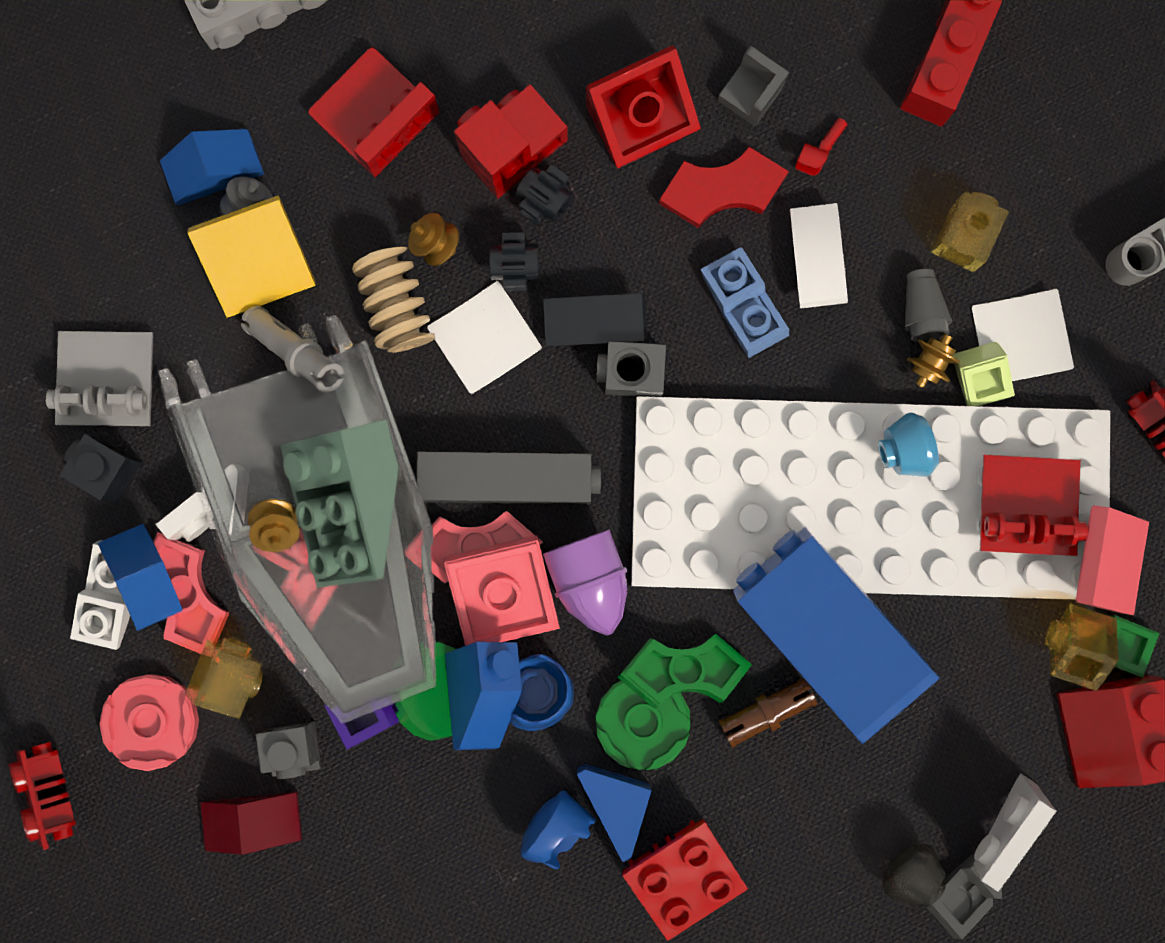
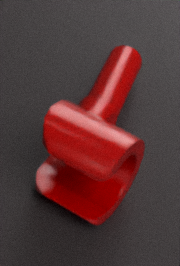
[795,118,847,176]

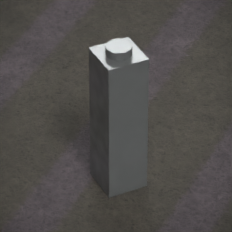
[417,452,601,504]

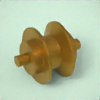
[408,213,459,266]
[907,333,961,388]
[248,499,300,552]

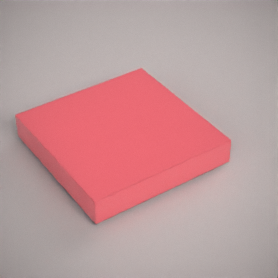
[1076,505,1149,615]
[444,535,560,646]

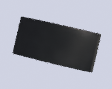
[543,293,647,346]

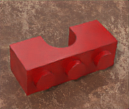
[900,0,1002,127]

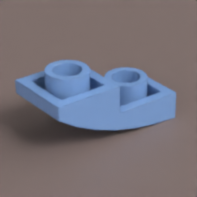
[701,247,789,358]

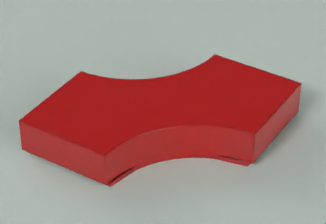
[659,147,789,228]

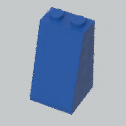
[733,527,940,744]

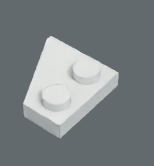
[974,774,1056,892]

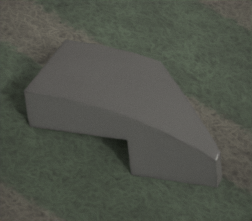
[922,852,1002,940]

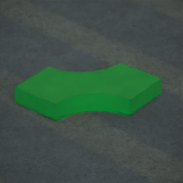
[618,634,752,708]

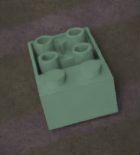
[280,419,399,588]

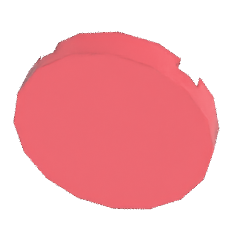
[99,674,199,771]

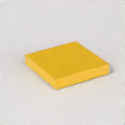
[188,195,315,318]

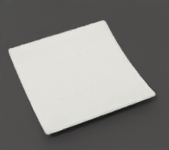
[427,281,542,394]
[972,289,1074,381]

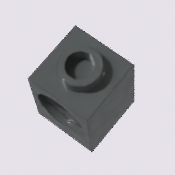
[596,341,666,397]

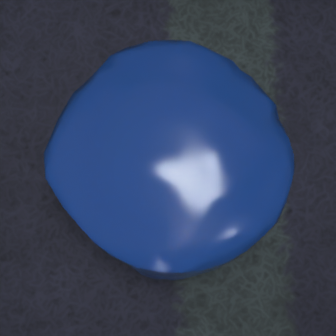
[509,654,574,731]
[520,790,596,869]

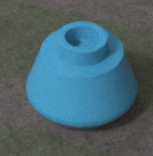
[878,412,939,477]

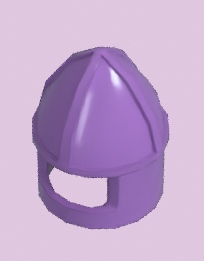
[543,529,627,635]

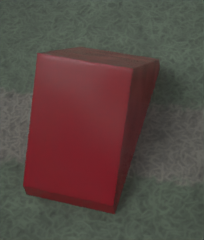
[201,791,302,855]

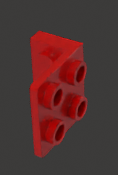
[309,48,440,178]

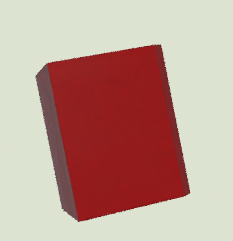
[586,45,701,168]

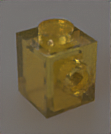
[931,191,1009,272]
[1045,604,1119,691]
[185,637,263,719]

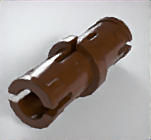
[718,677,817,748]

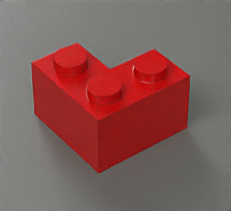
[454,84,568,199]

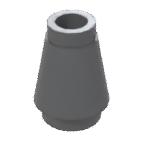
[905,269,952,342]

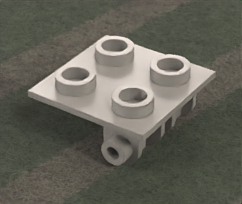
[46,331,153,426]

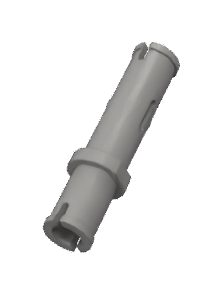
[241,306,344,393]

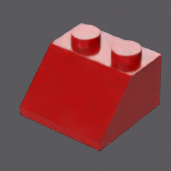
[1056,675,1165,788]

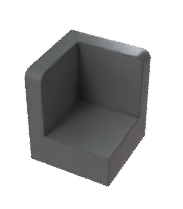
[718,46,789,127]

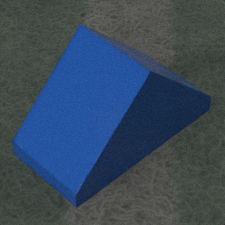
[160,129,265,206]
[97,524,183,631]
[577,764,652,862]

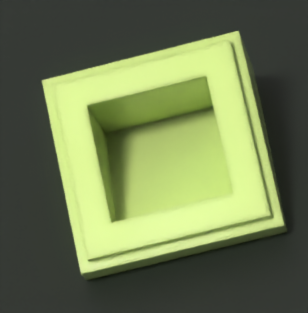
[953,342,1015,406]

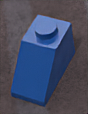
[445,642,522,750]

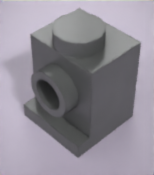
[256,721,321,779]

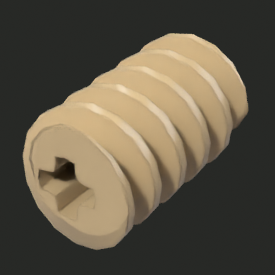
[352,247,436,352]

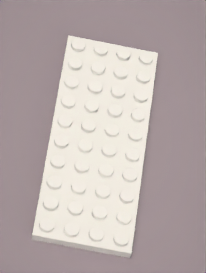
[631,396,1110,599]

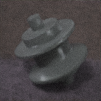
[220,177,272,215]

